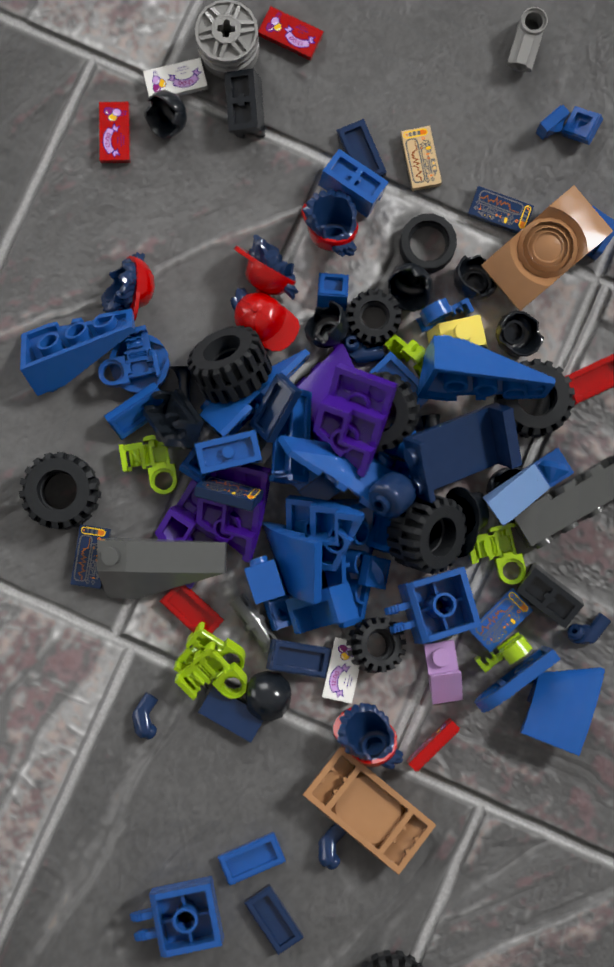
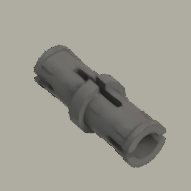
[229,592,277,653]

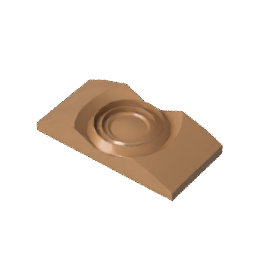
[481,185,613,311]
[302,746,436,875]

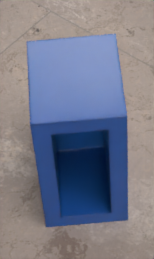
[244,555,286,605]

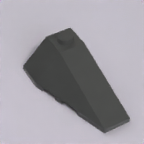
[97,537,227,599]

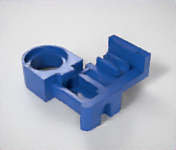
[416,297,475,333]
[98,325,162,388]

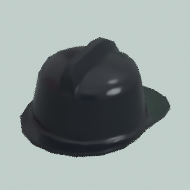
[446,486,489,558]

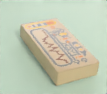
[400,126,442,191]

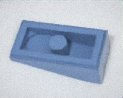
[483,463,550,526]

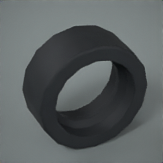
[399,213,457,273]

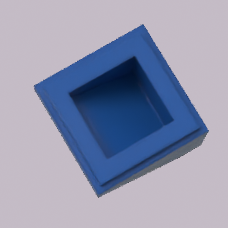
[317,273,349,311]

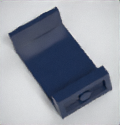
[403,402,522,503]

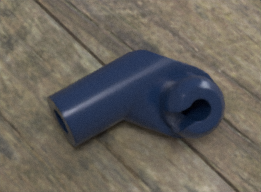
[342,335,385,364]
[567,613,611,644]
[132,692,158,740]
[318,823,347,870]

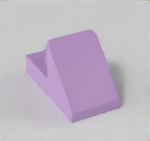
[423,639,463,704]

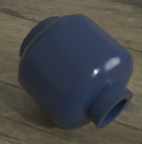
[368,472,416,519]

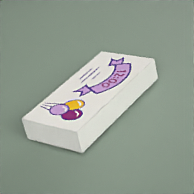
[143,58,208,102]
[322,637,360,704]

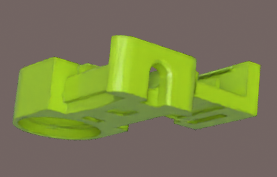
[384,334,426,377]
[118,435,178,495]
[469,523,526,585]
[173,622,246,678]
[474,632,532,673]
[175,641,248,700]

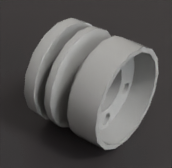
[195,0,260,79]

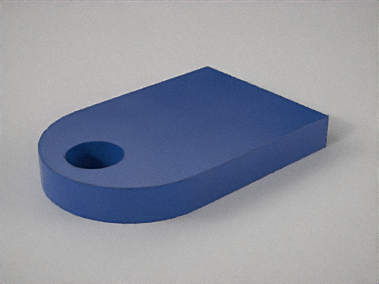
[474,646,560,713]

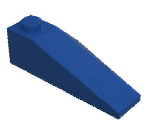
[417,335,555,401]
[278,435,398,519]

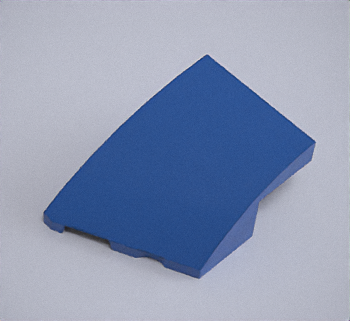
[285,495,365,571]
[262,521,322,604]
[520,667,605,756]

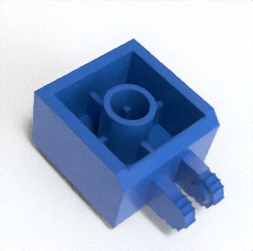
[384,567,482,644]
[130,876,224,958]

